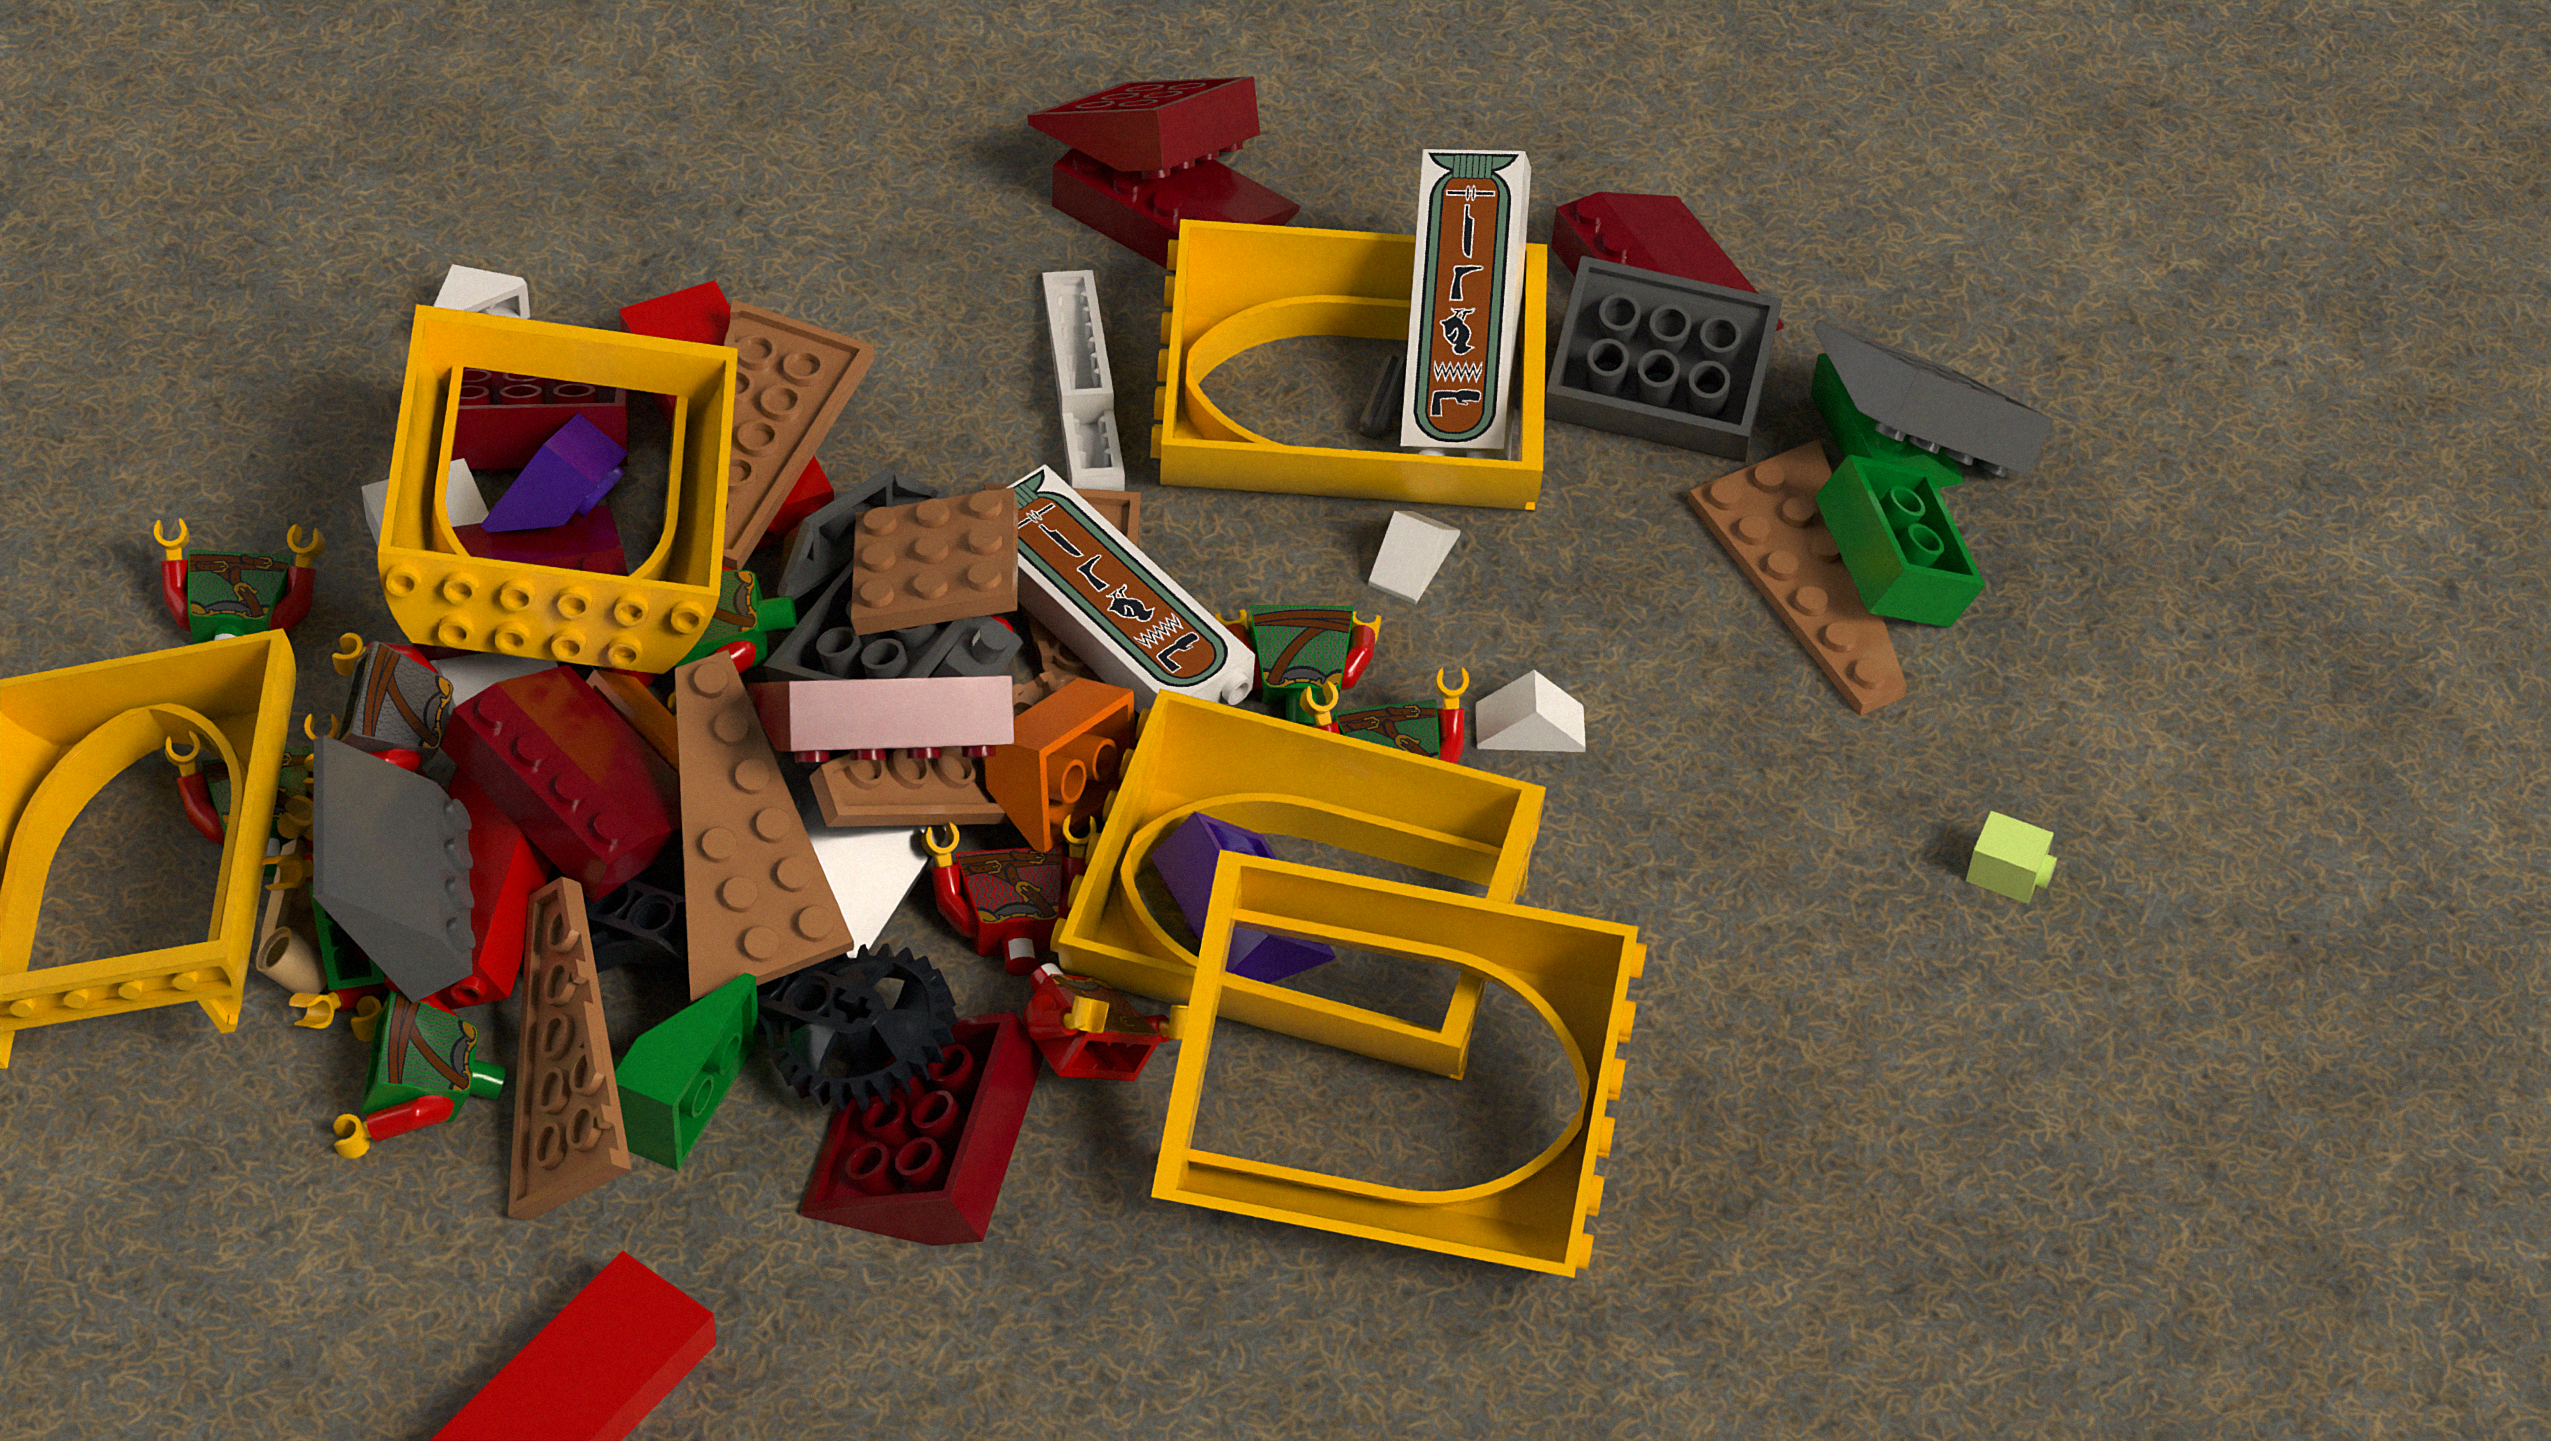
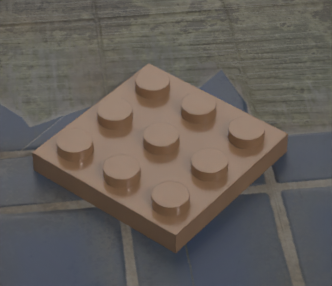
[851,487,1018,636]

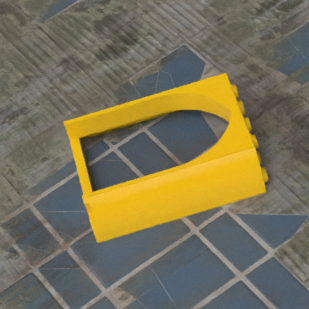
[1150,219,1547,511]
[377,304,738,674]
[0,628,296,1069]
[1050,688,1546,1081]
[1151,849,1647,1278]

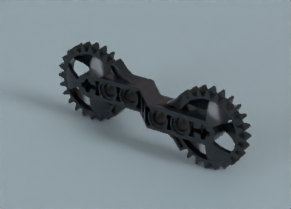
[519,862,958,1112]

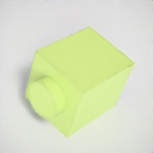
[1966,811,2057,904]

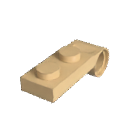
[256,838,328,994]

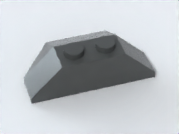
[776,468,950,633]

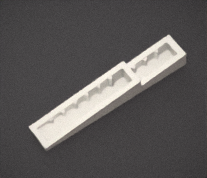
[1042,270,1125,491]

